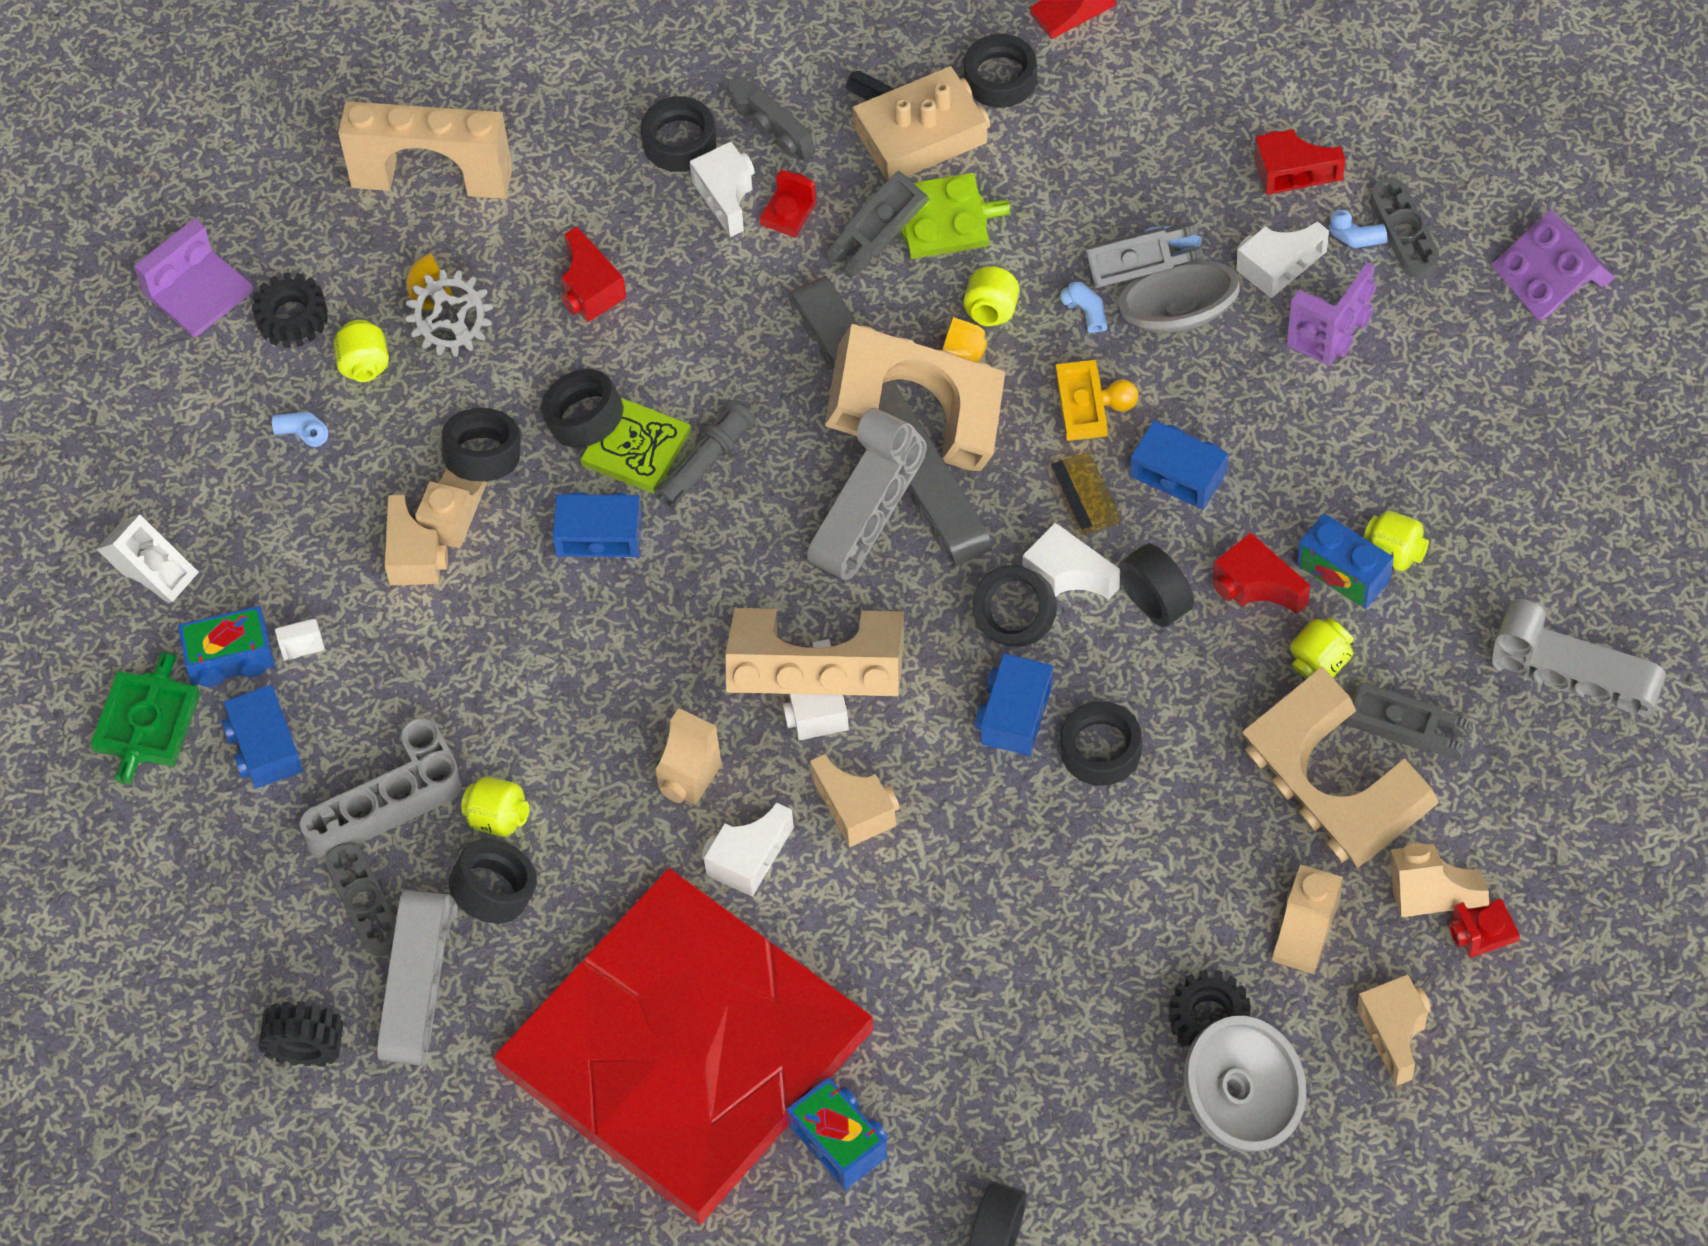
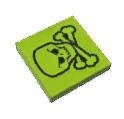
[580,398,692,494]

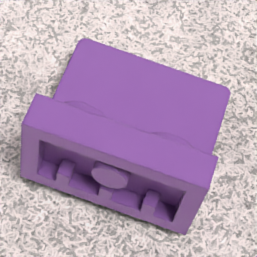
[1492,210,1616,320]
[134,218,253,337]
[1287,262,1377,367]

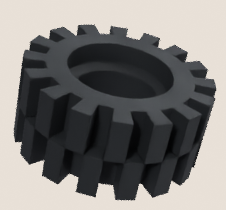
[252,272,328,348]
[1169,970,1251,1048]
[258,1001,344,1067]

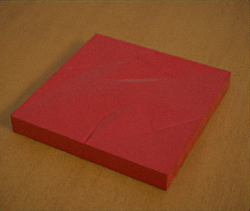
[493,868,874,1225]

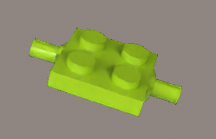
[899,173,1011,259]

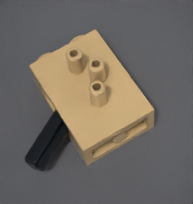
[846,66,990,181]

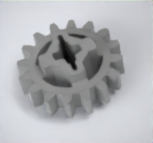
[405,269,493,358]

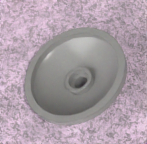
[1118,261,1240,333]
[1184,1016,1307,1152]

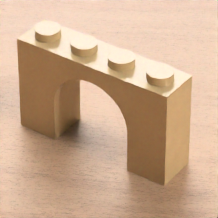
[338,101,513,199]
[824,324,1005,471]
[725,608,904,696]
[1242,666,1439,868]

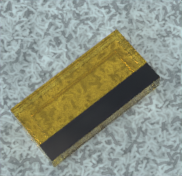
[1051,452,1120,536]

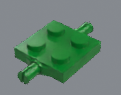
[90,652,201,785]

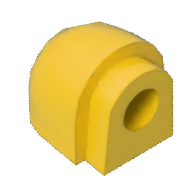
[406,252,454,310]
[942,317,987,362]

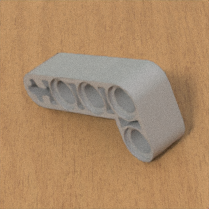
[807,407,927,581]
[1492,599,1666,717]
[300,718,462,858]
[377,889,458,1066]

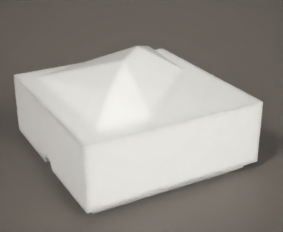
[275,618,325,660]

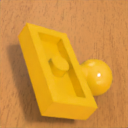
[1056,360,1139,441]

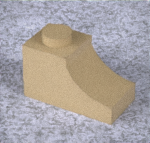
[416,469,487,548]
[385,495,448,586]
[655,708,722,805]
[810,754,899,847]
[1390,843,1489,917]
[1272,864,1343,974]
[1357,975,1430,1086]

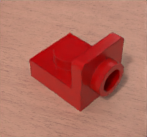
[760,169,817,238]
[1448,898,1520,958]

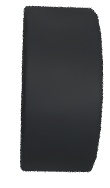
[963,33,1037,108]
[641,96,717,172]
[541,368,624,448]
[442,408,520,482]
[1118,543,1194,627]
[972,565,1057,647]
[1061,701,1142,786]
[448,838,537,924]
[969,1182,1027,1246]

